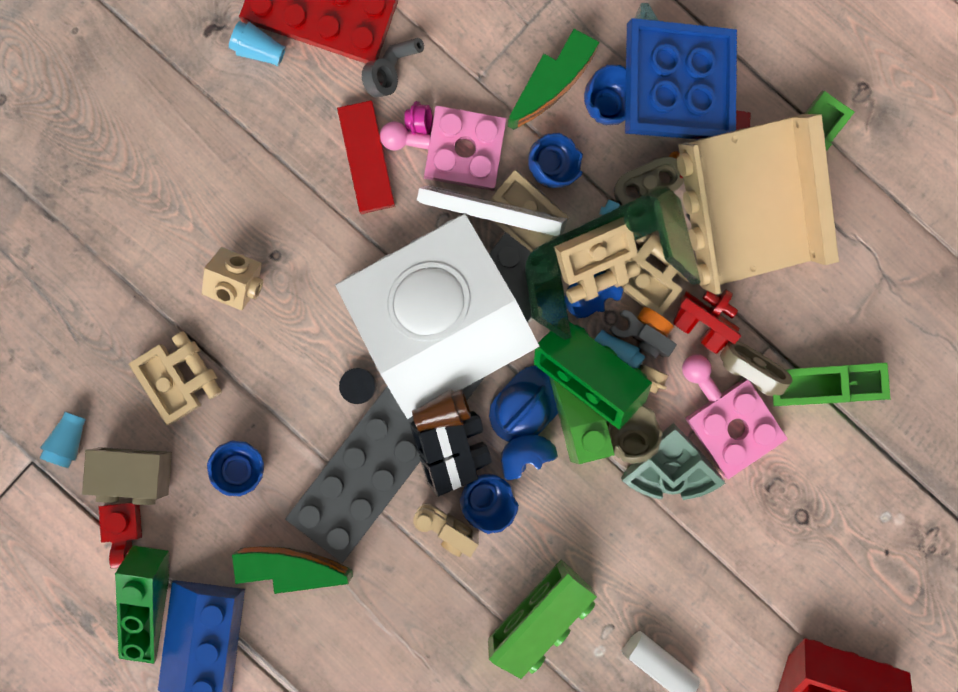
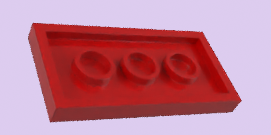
[239,0,398,64]

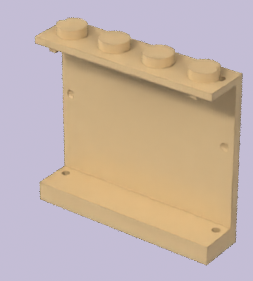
[677,114,839,294]

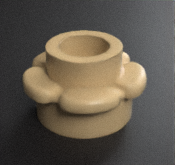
[640,364,669,394]

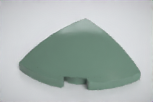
[621,423,725,500]

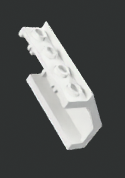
[335,214,540,419]

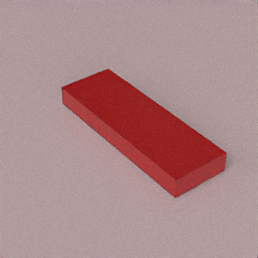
[337,100,396,214]

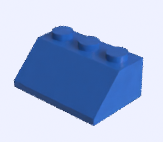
[158,580,245,692]

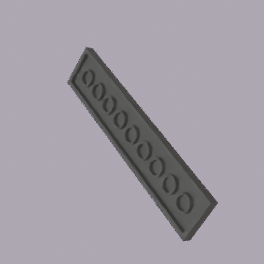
[285,232,562,563]

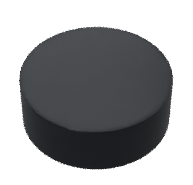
[339,368,377,404]

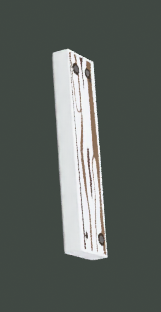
[417,185,567,236]

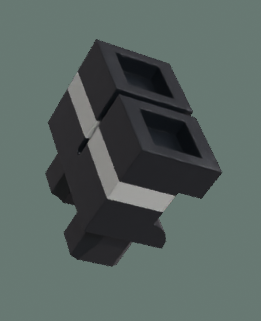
[409,411,492,497]

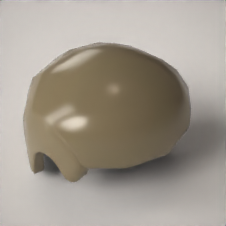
[607,405,662,464]

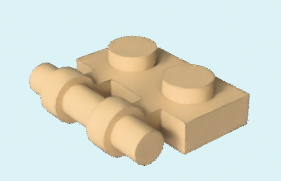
[554,217,640,304]
[605,227,694,316]
[129,331,222,425]
[413,503,479,557]

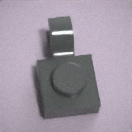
[609,310,677,359]

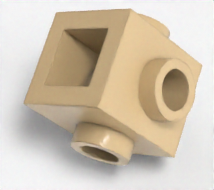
[202,247,263,310]

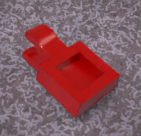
[98,502,142,569]

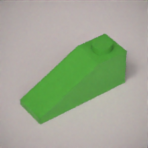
[549,376,615,464]

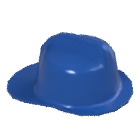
[489,365,558,442]

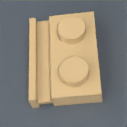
[490,170,570,256]

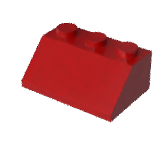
[777,638,912,692]

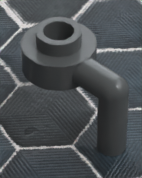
[362,38,424,98]

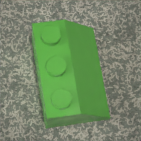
[488,559,597,679]

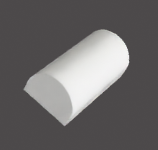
[621,631,700,692]

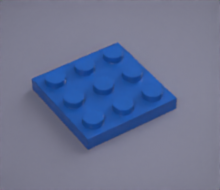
[625,18,737,140]

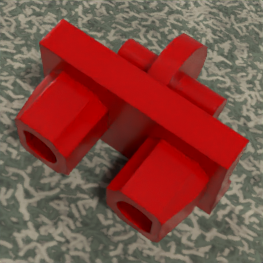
[673,289,741,354]

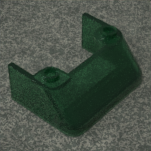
[525,186,701,340]

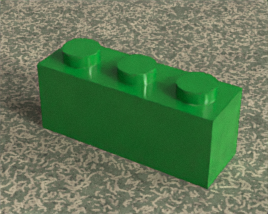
[534,318,652,430]

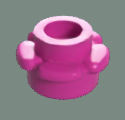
[405,101,433,134]

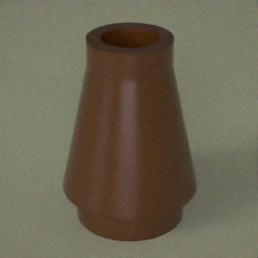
[412,389,471,432]

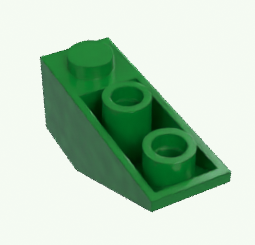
[115,545,169,664]

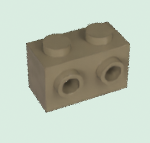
[82,447,172,505]

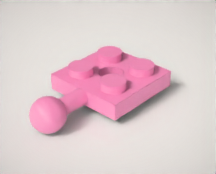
[380,106,506,191]
[682,354,788,479]

